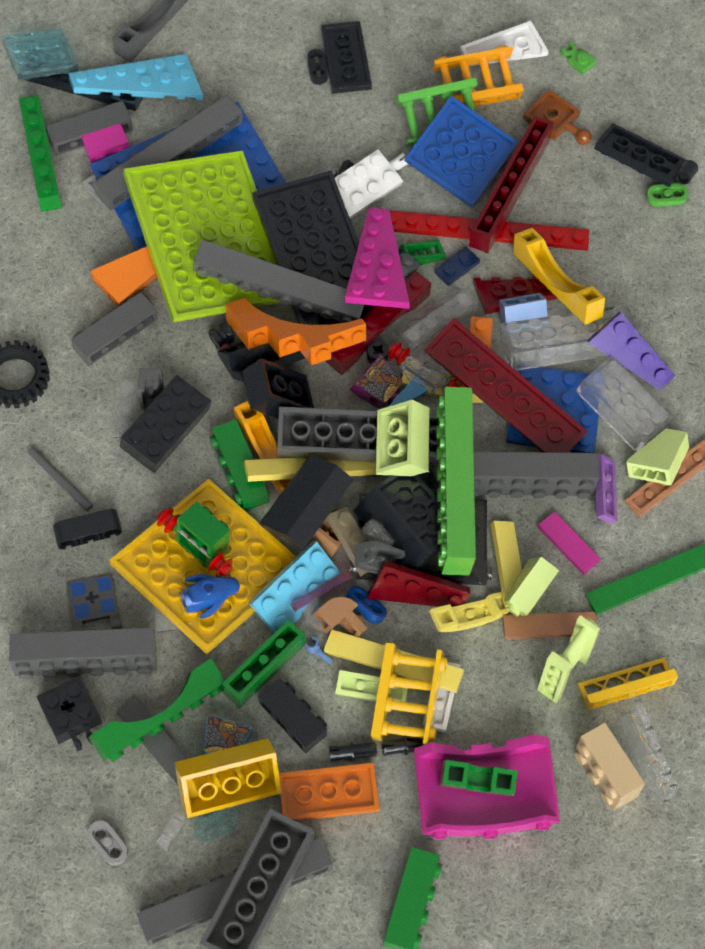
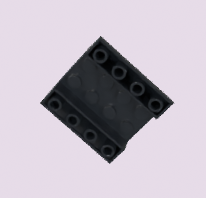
[353,469,481,571]

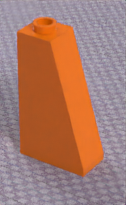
[90,246,158,307]

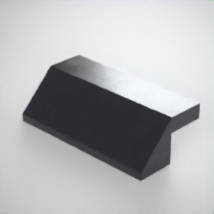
[217,342,305,382]
[259,454,354,551]

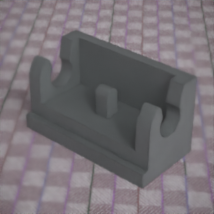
[137,368,165,410]
[354,540,405,574]

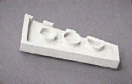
[459,21,549,66]

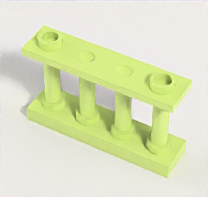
[537,615,600,703]

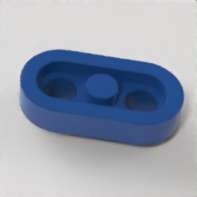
[345,586,387,623]

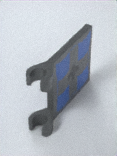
[66,574,122,631]

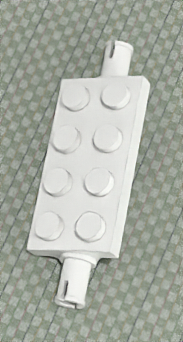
[335,149,408,219]

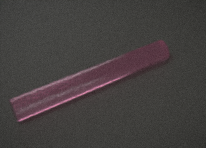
[291,570,352,611]

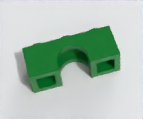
[439,760,518,797]

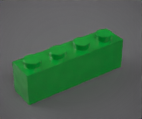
[209,419,269,511]
[222,620,305,709]
[383,847,443,949]

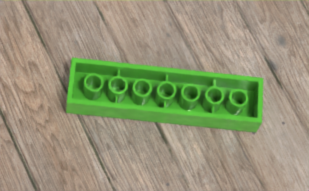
[436,387,476,575]

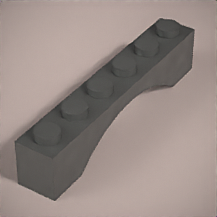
[112,0,188,62]

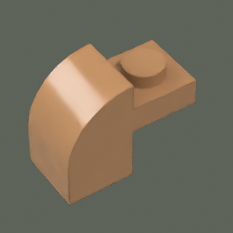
[311,597,368,637]

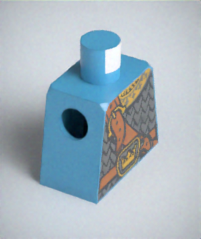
[203,715,253,755]

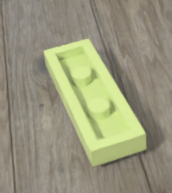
[335,670,408,702]

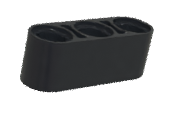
[53,509,122,549]

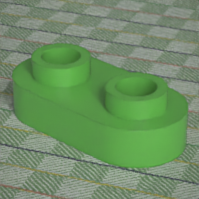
[646,183,689,207]

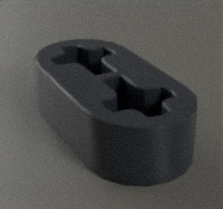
[307,49,328,85]

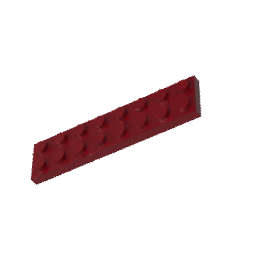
[424,318,587,453]

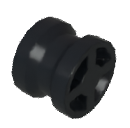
[208,323,234,350]
[367,340,389,364]

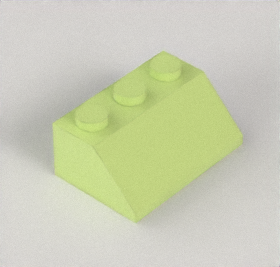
[376,400,430,476]

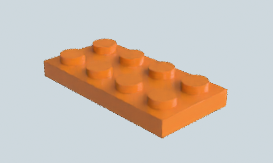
[279,763,380,821]

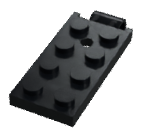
[594,123,698,187]

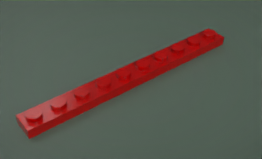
[390,210,589,251]

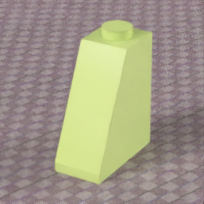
[626,428,689,485]
[504,557,559,616]

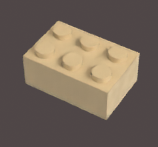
[575,723,645,810]

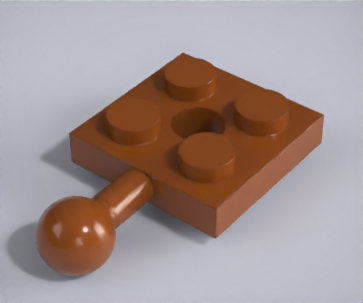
[523,89,592,145]

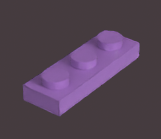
[595,454,617,523]

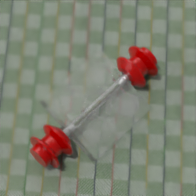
[388,342,465,394]

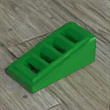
[398,240,446,266]

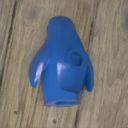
[180,574,240,619]

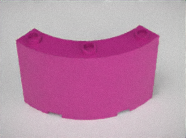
[414,734,560,839]

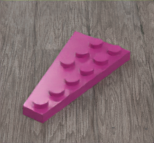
[345,208,410,309]

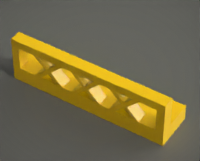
[578,657,678,710]

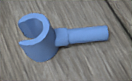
[305,636,334,665]

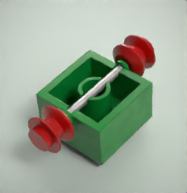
[157,502,233,577]

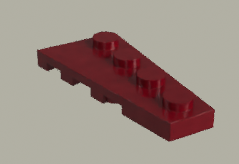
[473,276,558,315]
[367,560,470,607]

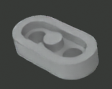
[88,821,128,866]

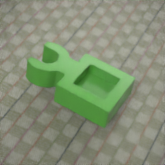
[560,42,597,75]

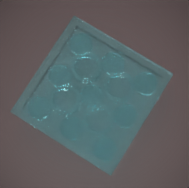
[3,29,78,80]

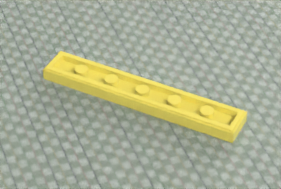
[244,458,378,482]
[324,630,464,693]

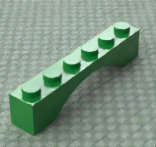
[19,95,62,212]
[89,659,225,762]

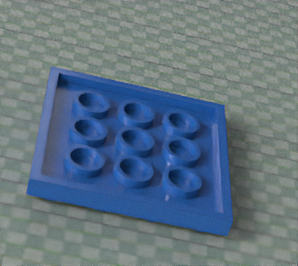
[404,96,519,208]
[506,364,603,453]

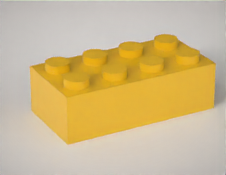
[174,738,282,818]

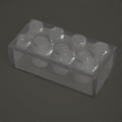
[576,355,674,452]

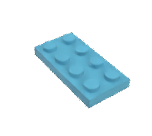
[249,541,343,634]

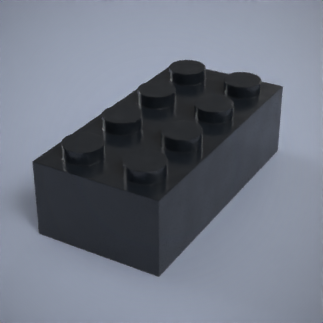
[120,375,211,473]

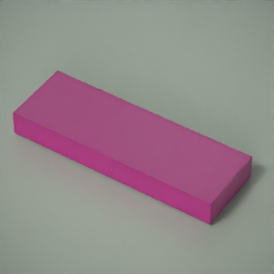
[537,512,601,575]

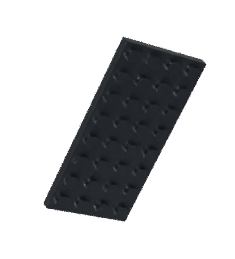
[252,171,376,325]

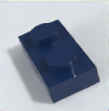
[434,246,480,287]

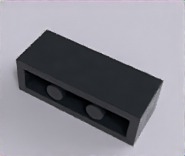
[258,678,327,754]

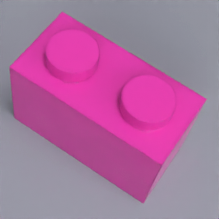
[81,124,129,164]

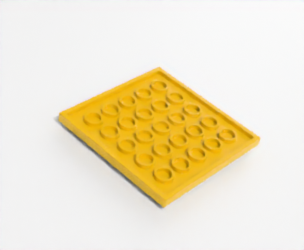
[110,479,296,654]

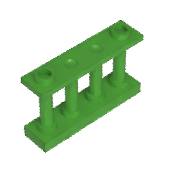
[394,78,478,148]

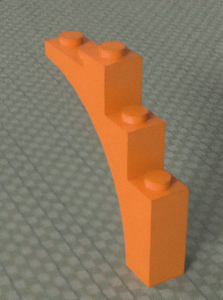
[225,298,366,365]

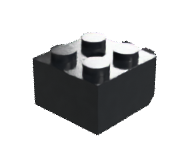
[36,676,102,751]

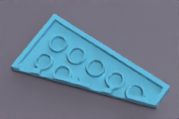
[69,54,203,101]

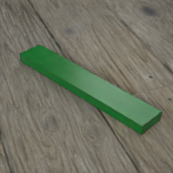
[585,544,705,616]

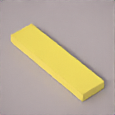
[490,521,522,608]

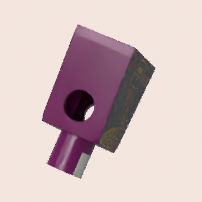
[349,355,403,408]

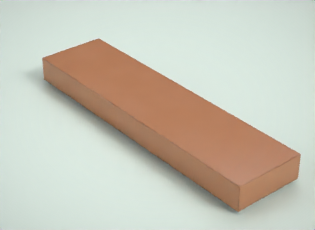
[503,612,596,639]

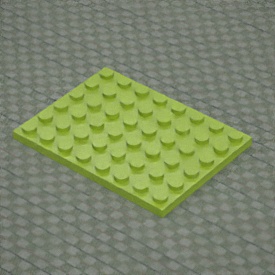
[123,151,281,323]

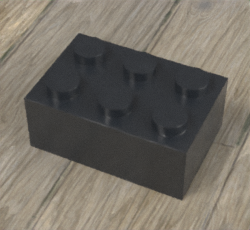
[242,358,314,418]

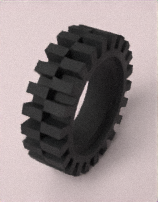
[0,340,50,408]

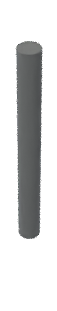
[28,447,93,512]

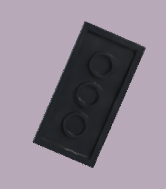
[321,21,372,94]

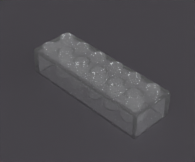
[500,304,638,371]

